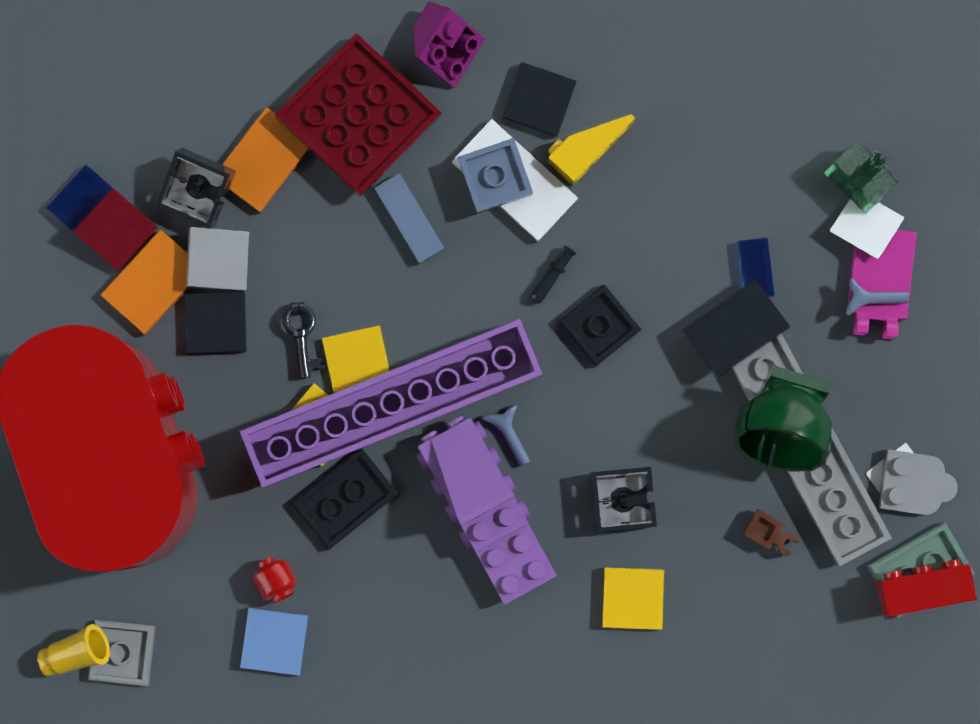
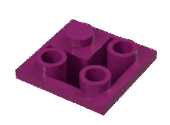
[413,1,485,88]

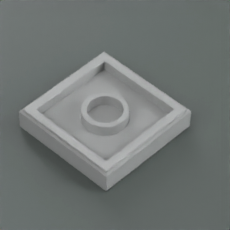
[186,227,249,291]
[88,619,156,686]

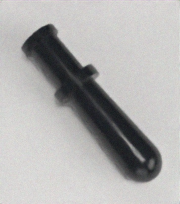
[530,245,577,304]

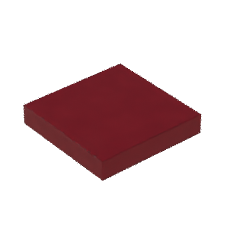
[73,187,158,271]

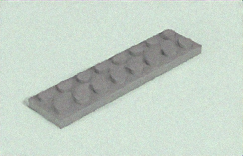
[732,334,892,566]

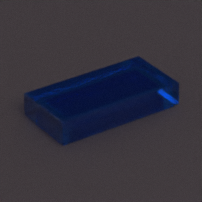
[737,238,775,297]

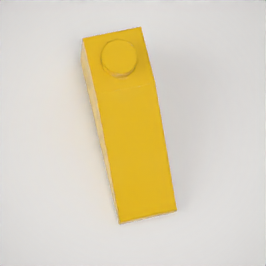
[548,114,635,186]

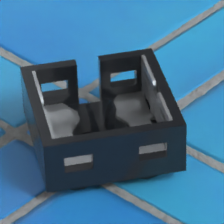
[156,148,236,229]
[590,467,657,532]

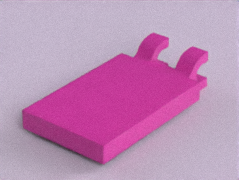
[847,230,917,340]

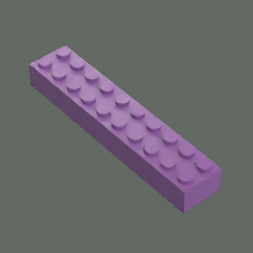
[240,319,542,488]

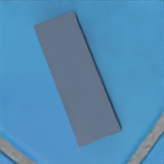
[374,173,445,265]

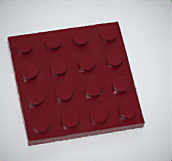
[275,33,442,197]

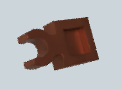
[742,509,799,556]

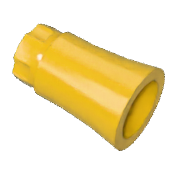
[37,624,110,676]

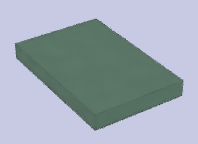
[867,522,975,618]

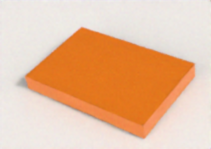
[222,107,309,213]
[101,229,189,335]

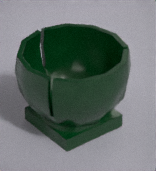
[734,365,832,472]

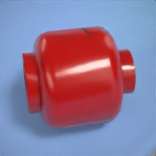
[253,557,297,604]

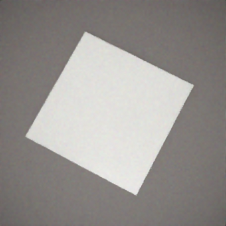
[830,189,905,259]

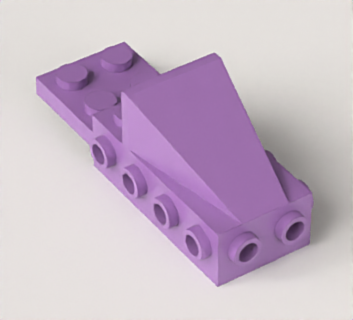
[416,416,557,605]

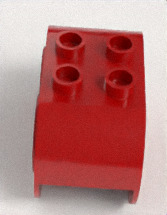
[0,325,206,572]

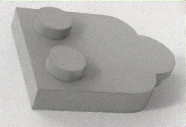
[878,449,958,515]

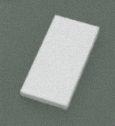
[452,119,578,242]

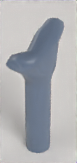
[846,278,909,316]
[481,405,530,466]

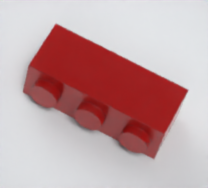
[876,559,977,617]

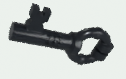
[282,302,325,379]

